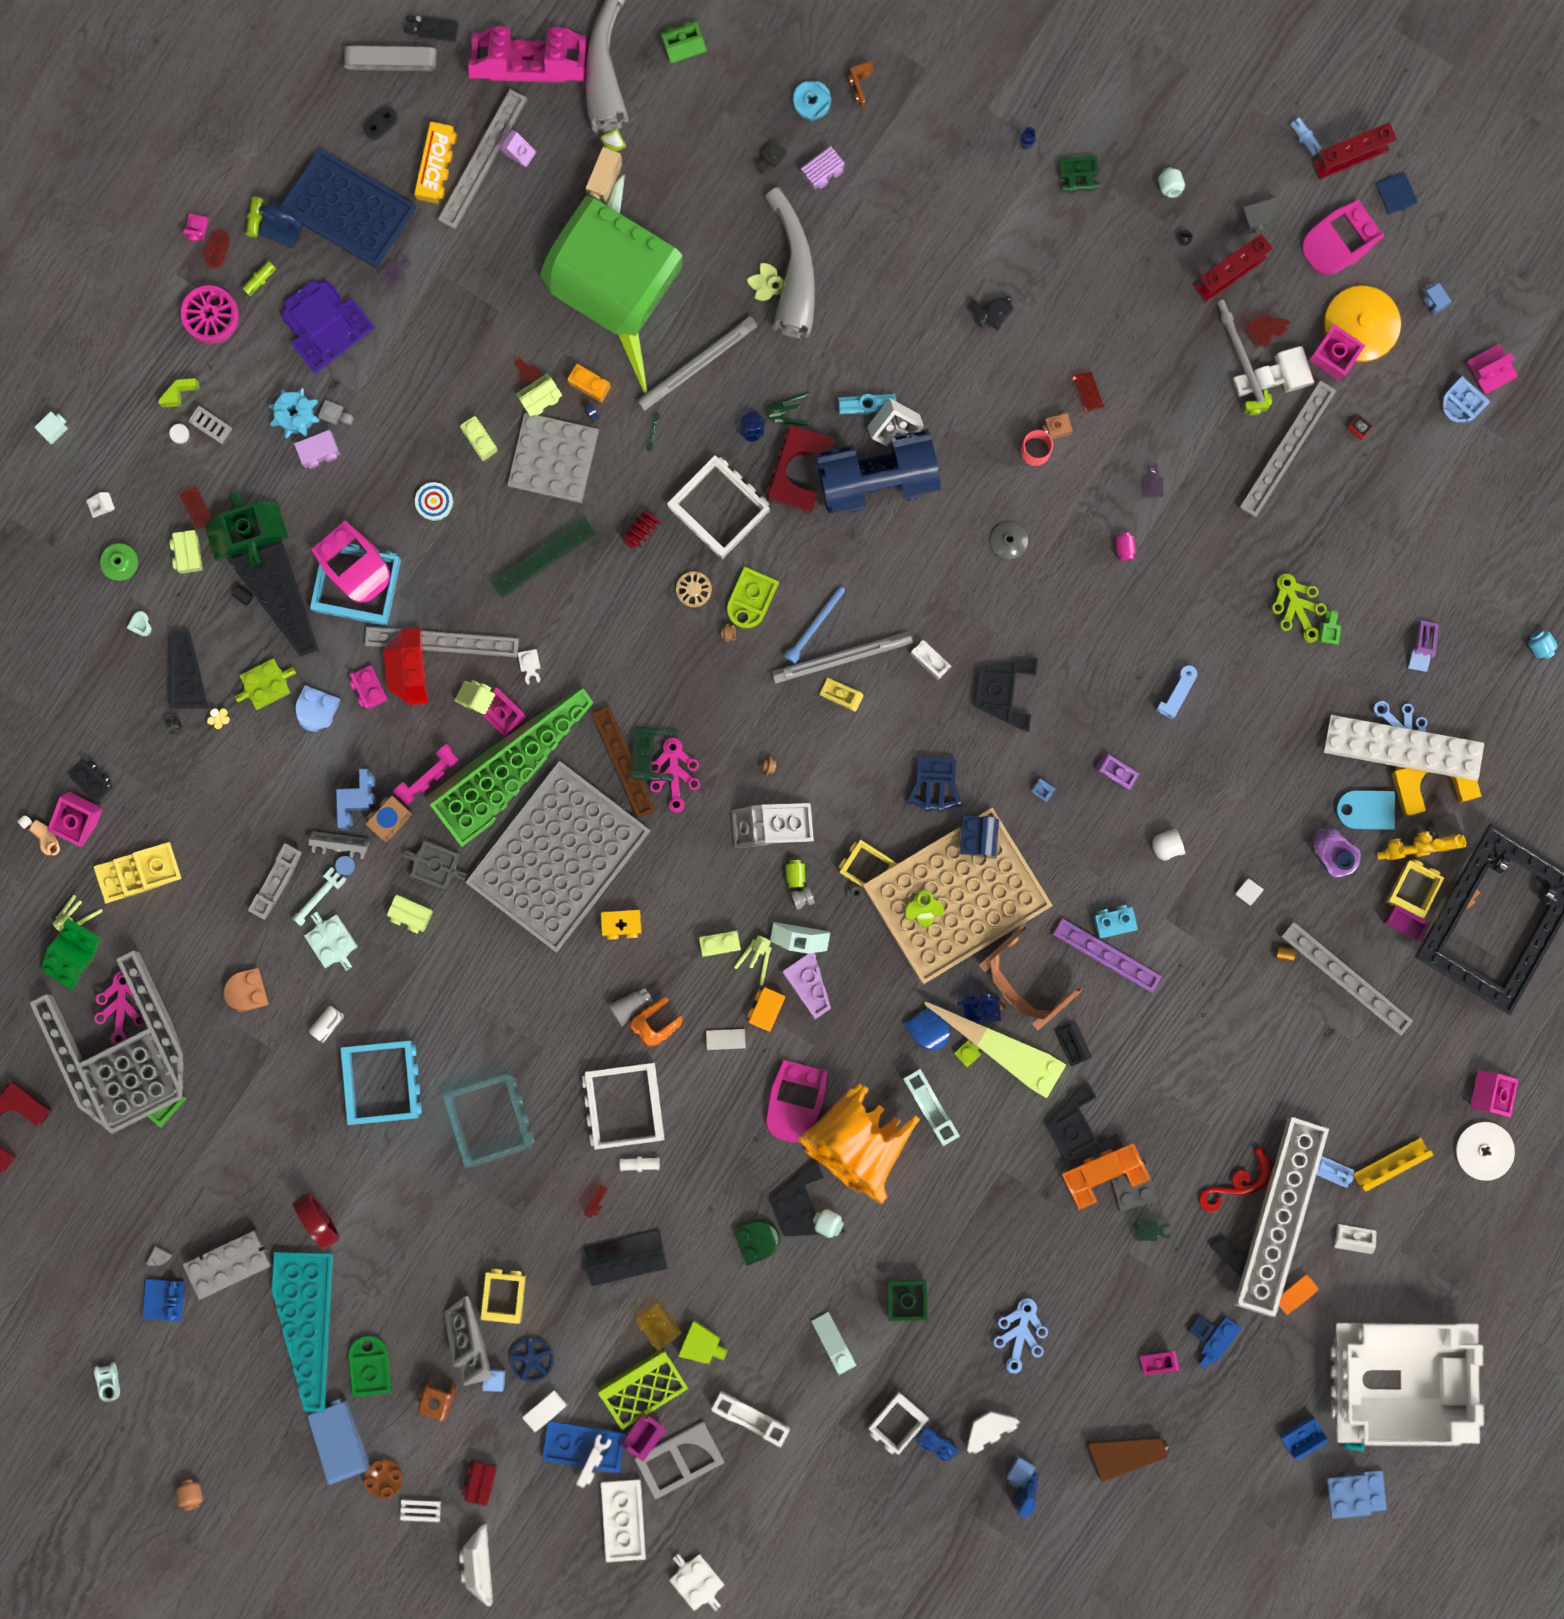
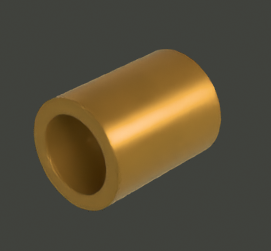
[1275,946,1295,962]

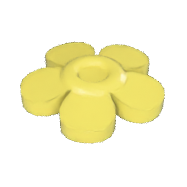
[207,708,229,729]

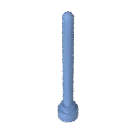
[783,587,845,664]

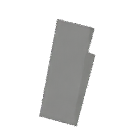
[444,1296,493,1385]

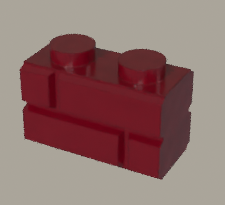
[462,1460,498,1506]

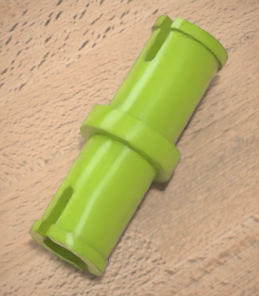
[245,197,263,237]
[242,261,276,296]

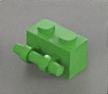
[661,21,707,63]

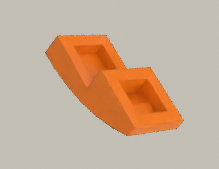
[1279,1274,1319,1315]

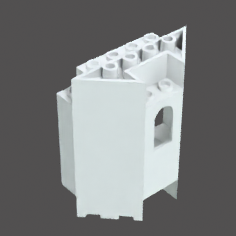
[1331,1323,1483,1445]

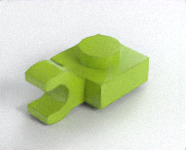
[954,1040,981,1067]

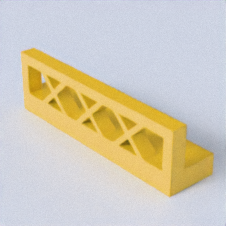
[1353,1138,1433,1192]

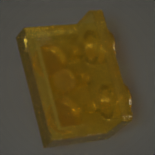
[636,1302,682,1351]

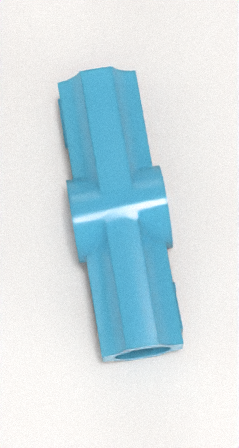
[838,394,896,415]

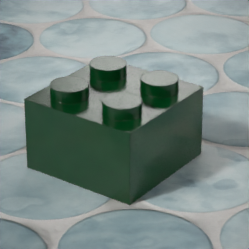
[887,1280,928,1321]

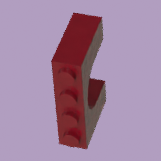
[766,426,835,514]
[0,1083,52,1173]

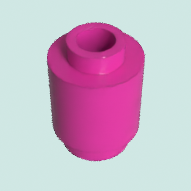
[1115,532,1136,561]

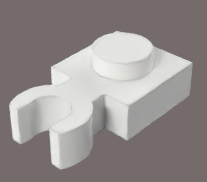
[518,649,541,685]

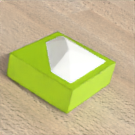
[600,129,626,152]

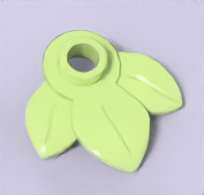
[748,263,784,301]

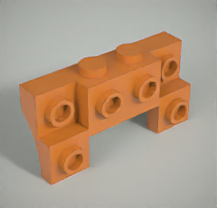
[1062,1144,1151,1210]

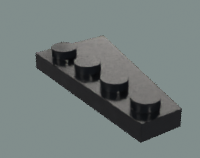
[170,631,209,709]

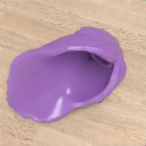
[1313,828,1361,877]

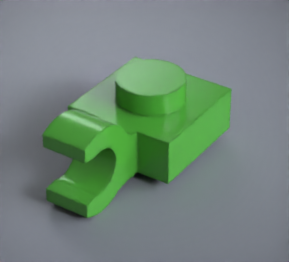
[1318,610,1341,645]

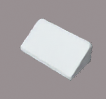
[706,1029,746,1050]
[1335,1224,1376,1254]

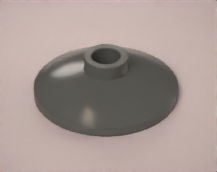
[990,522,1028,560]

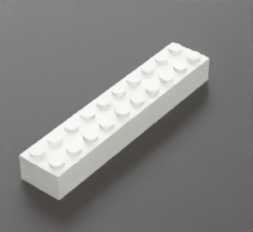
[1234,1117,1329,1317]

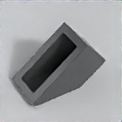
[1241,196,1281,234]
[1428,812,1465,839]

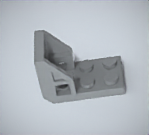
[731,803,814,849]

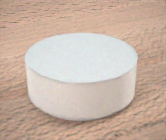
[170,424,190,444]

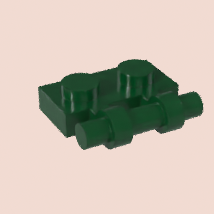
[1059,156,1100,193]

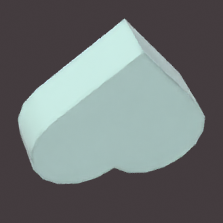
[127,611,152,636]

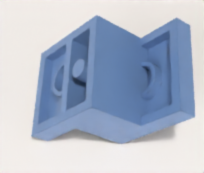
[337,769,376,831]
[1327,1470,1387,1519]

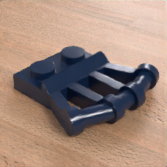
[907,757,962,812]

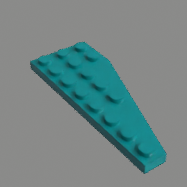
[272,1252,333,1412]

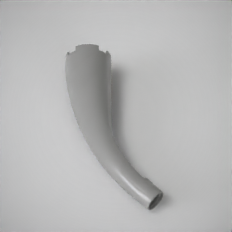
[585,0,629,133]
[765,187,815,338]

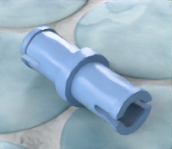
[1290,118,1322,155]

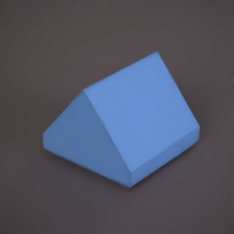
[1031,778,1056,802]

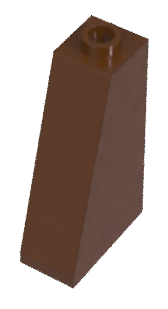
[1087,1437,1169,1482]

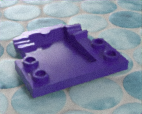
[281,280,375,374]

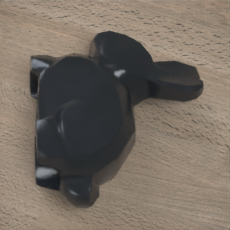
[967,295,1013,331]

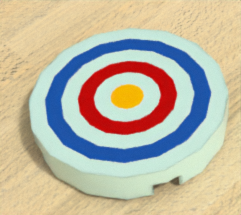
[415,482,453,521]

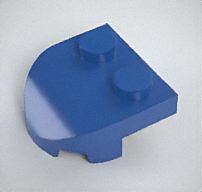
[904,1002,951,1051]

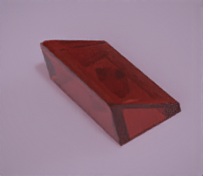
[1074,371,1104,413]

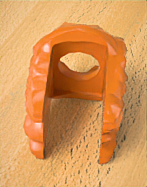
[629,997,682,1047]

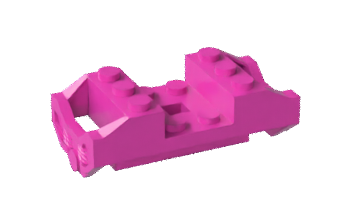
[468,26,586,82]

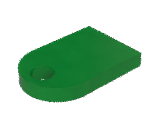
[349,1336,392,1397]

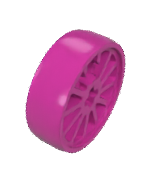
[181,285,239,344]

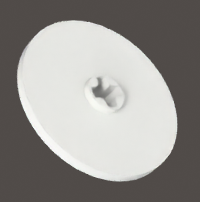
[1456,1122,1515,1180]

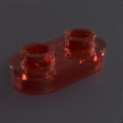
[204,231,231,269]

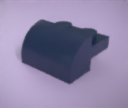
[959,815,999,859]

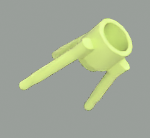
[52,895,103,932]
[734,936,772,986]

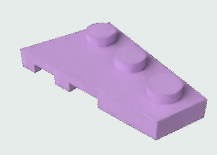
[782,953,831,1020]

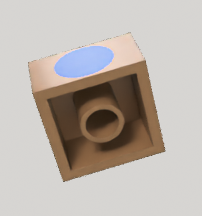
[366,796,413,842]

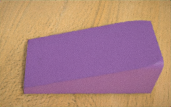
[1095,753,1139,790]

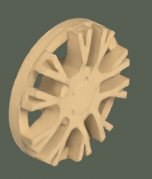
[676,571,712,607]

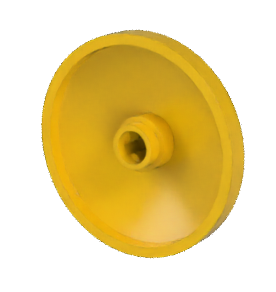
[1324,286,1401,362]

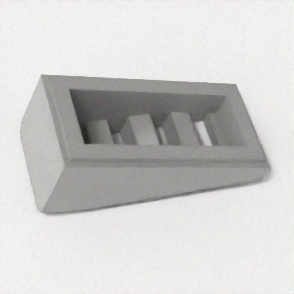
[189,406,233,444]

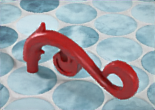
[1199,1147,1271,1212]

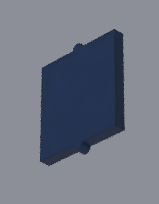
[1376,173,1418,215]

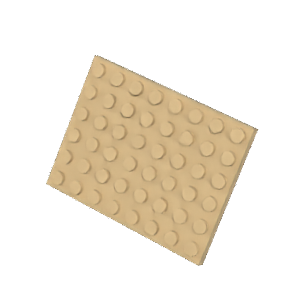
[862,808,1053,985]

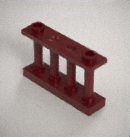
[1312,122,1397,180]
[1195,233,1273,303]

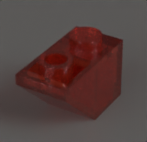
[1244,316,1290,349]

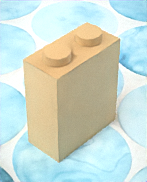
[586,147,622,205]

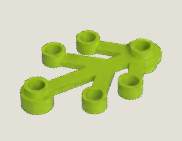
[1272,574,1327,643]

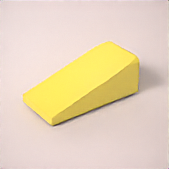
[819,678,863,712]

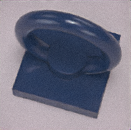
[258,199,303,249]

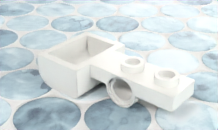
[1233,347,1314,397]

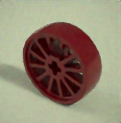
[292,1192,340,1250]

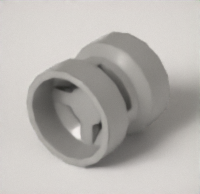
[790,886,815,910]

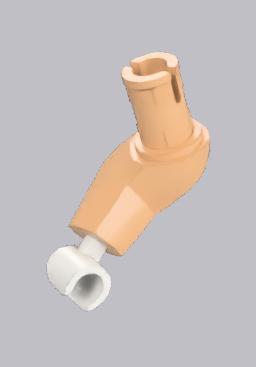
[18,816,60,855]

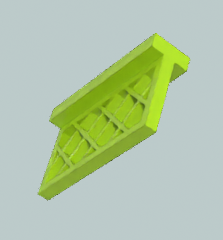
[597,1347,688,1430]

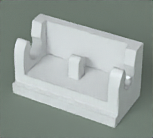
[910,640,951,680]

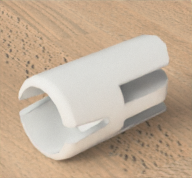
[309,1006,344,1043]

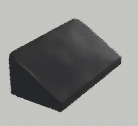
[1055,1022,1092,1067]

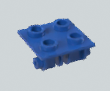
[142,1279,185,1321]
[915,1428,959,1462]

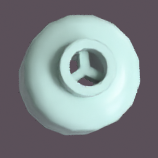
[1158,168,1185,198]
[813,1209,843,1238]

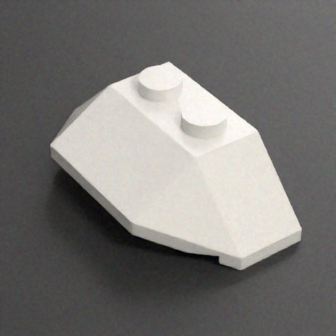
[460,1524,493,1606]

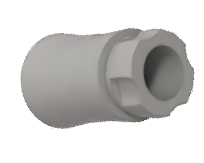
[608,987,654,1027]

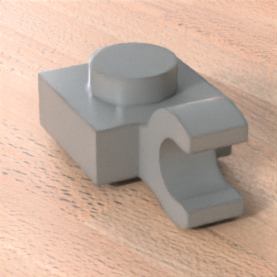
[318,400,354,426]

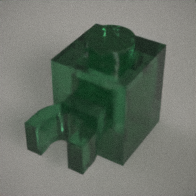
[1135,1220,1170,1241]

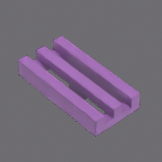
[1415,620,1439,658]

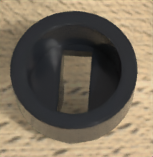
[1177,230,1193,246]

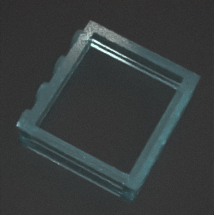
[442,1073,535,1169]

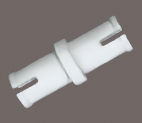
[620,1156,660,1172]

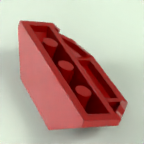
[383,627,429,705]

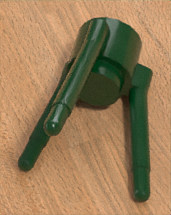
[768,392,810,425]

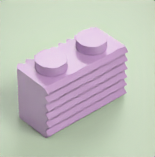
[800,146,844,190]

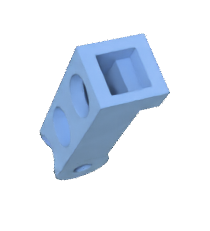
[1156,666,1197,720]

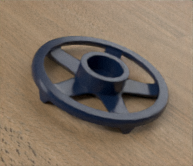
[510,1338,554,1382]

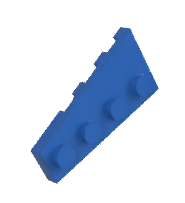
[1013,1472,1038,1519]

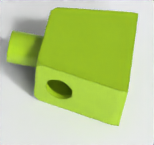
[679,1321,728,1364]

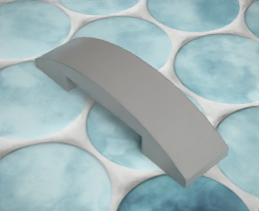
[248,843,302,920]

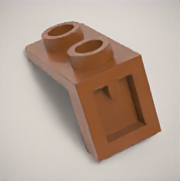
[847,61,874,108]

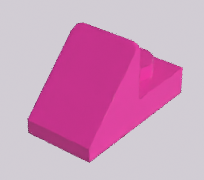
[1140,1350,1179,1376]

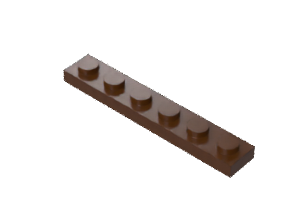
[592,706,655,819]

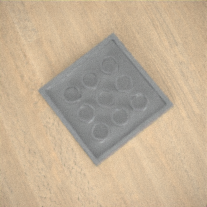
[507,413,599,504]

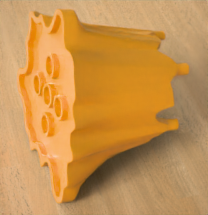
[798,1083,920,1204]

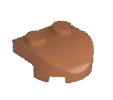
[223,968,269,1012]

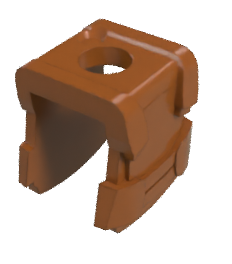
[417,1378,456,1421]

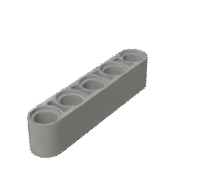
[344,46,437,71]

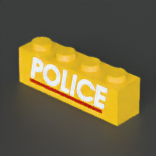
[415,122,457,204]

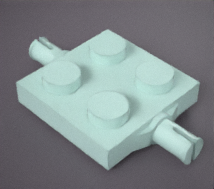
[305,912,358,971]

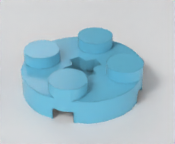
[793,81,831,121]

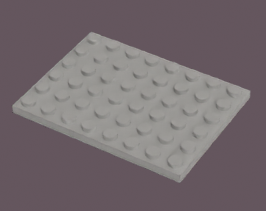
[465,761,651,953]

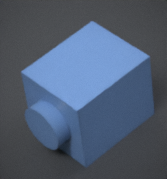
[1006,1456,1036,1489]

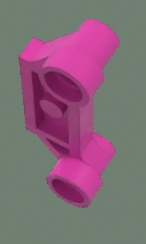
[392,744,458,806]

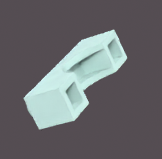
[903,1069,960,1146]

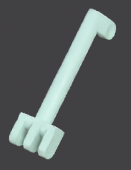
[291,867,347,927]

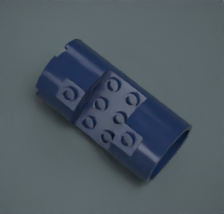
[815,429,941,514]

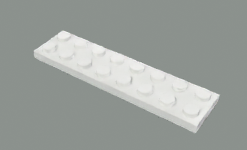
[1324,715,1484,781]

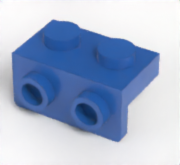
[1280,1415,1329,1461]

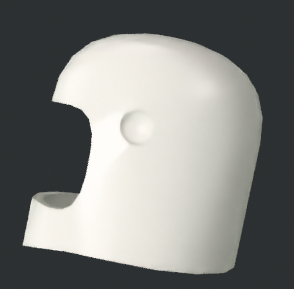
[1152,828,1186,861]

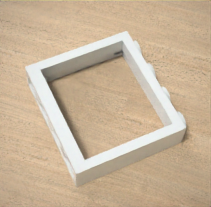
[667,456,770,559]
[582,1063,665,1149]

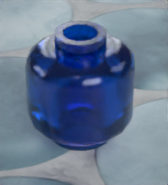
[740,412,765,442]

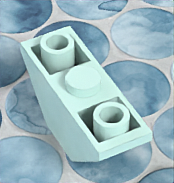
[770,922,830,953]

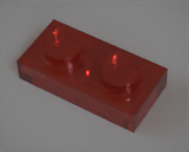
[179,487,213,530]

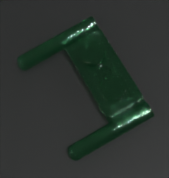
[631,726,677,781]

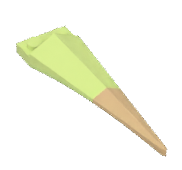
[924,1002,1066,1098]

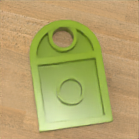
[727,567,779,629]

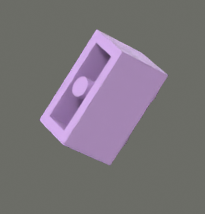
[294,430,340,469]

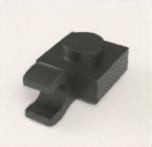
[757,140,787,174]

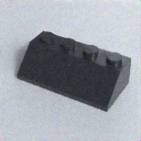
[584,1230,668,1287]

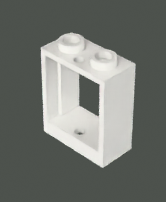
[868,1391,929,1455]

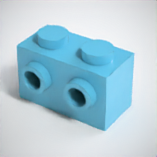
[1093,905,1138,939]

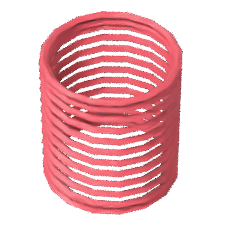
[1020,430,1053,466]

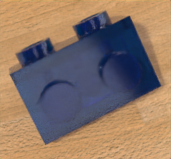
[957,994,1001,1024]

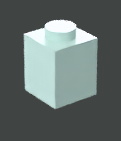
[35,412,68,444]

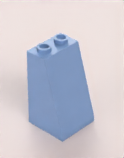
[308,1399,370,1485]

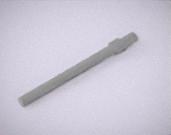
[1217,300,1265,403]

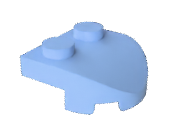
[1443,376,1490,423]
[296,685,340,732]

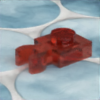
[584,1185,608,1218]

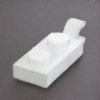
[577,1434,611,1488]

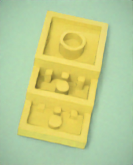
[93,842,181,904]

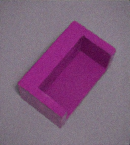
[1384,905,1431,941]
[620,1413,666,1462]

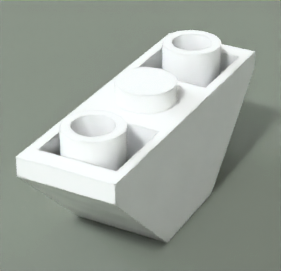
[966,1411,1019,1454]

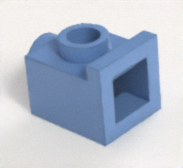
[1423,283,1452,316]

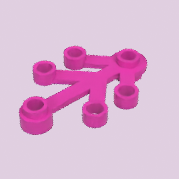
[649,738,700,813]
[94,971,145,1046]

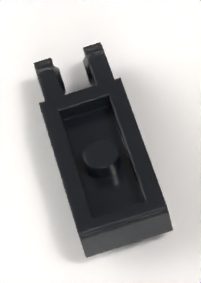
[404,15,459,42]

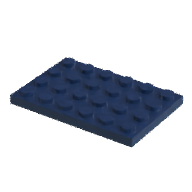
[279,149,417,269]

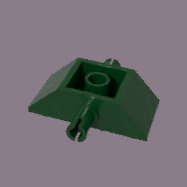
[205,492,289,567]

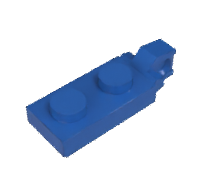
[1199,1317,1242,1369]

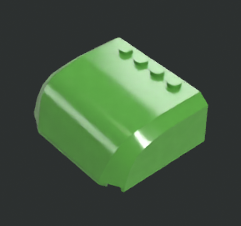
[540,196,683,336]

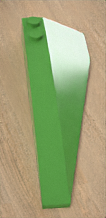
[424,688,593,847]

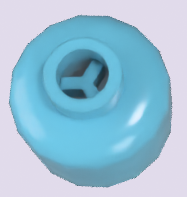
[1528,630,1557,659]

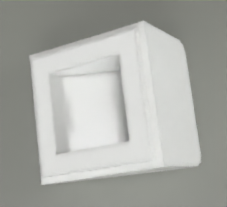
[86,492,114,518]
[1235,878,1263,906]

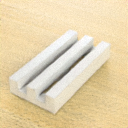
[400,1499,441,1522]

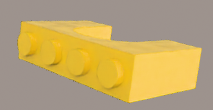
[1392,767,1481,817]

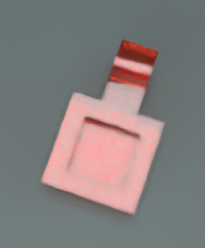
[514,358,544,386]

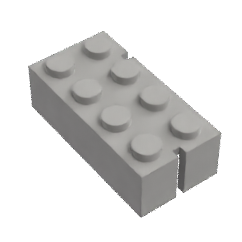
[183,1230,273,1300]

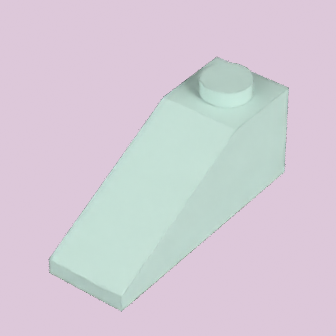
[812,1312,856,1375]

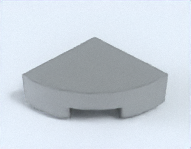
[146,1246,173,1266]

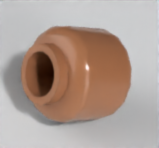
[175,1480,203,1511]

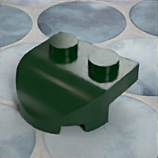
[733,1220,780,1266]

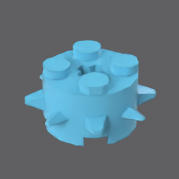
[269,388,319,438]

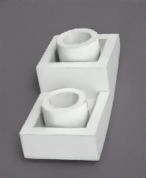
[522,1390,567,1432]

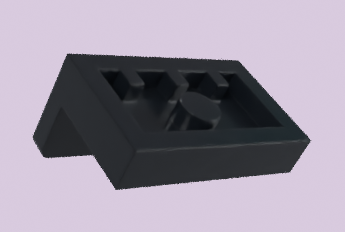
[69,759,114,804]

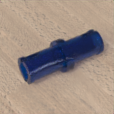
[1020,127,1036,150]

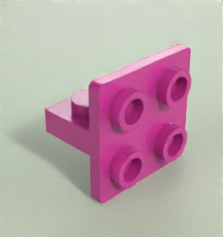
[1467,344,1518,394]

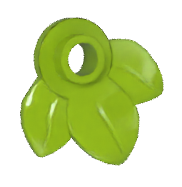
[906,890,944,929]

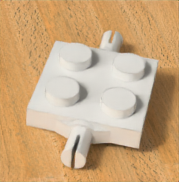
[669,1554,724,1611]

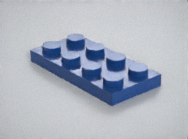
[542,1421,626,1473]

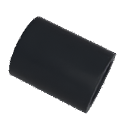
[232,585,254,606]

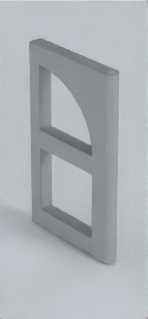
[634,1421,725,1500]

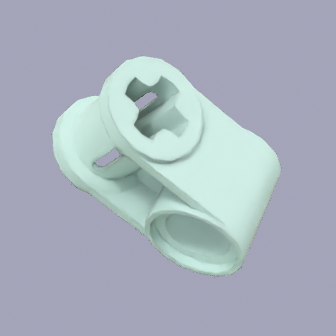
[94,1362,120,1401]

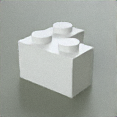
[867,398,924,446]

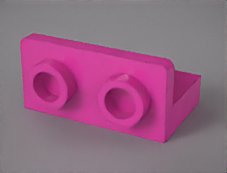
[349,665,388,710]

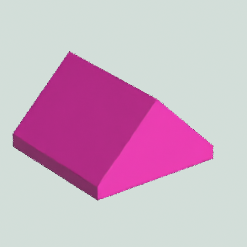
[480,688,526,737]

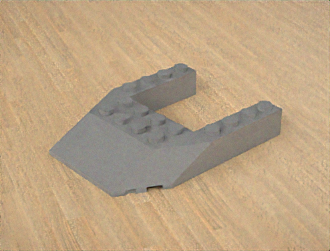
[30,951,183,1134]

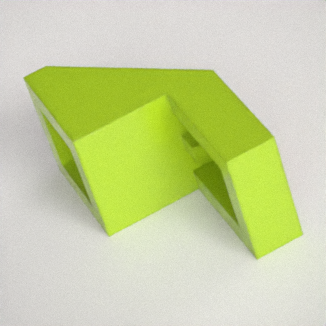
[159,378,199,408]

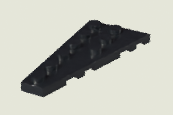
[228,543,319,657]

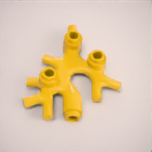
[1377,832,1466,860]

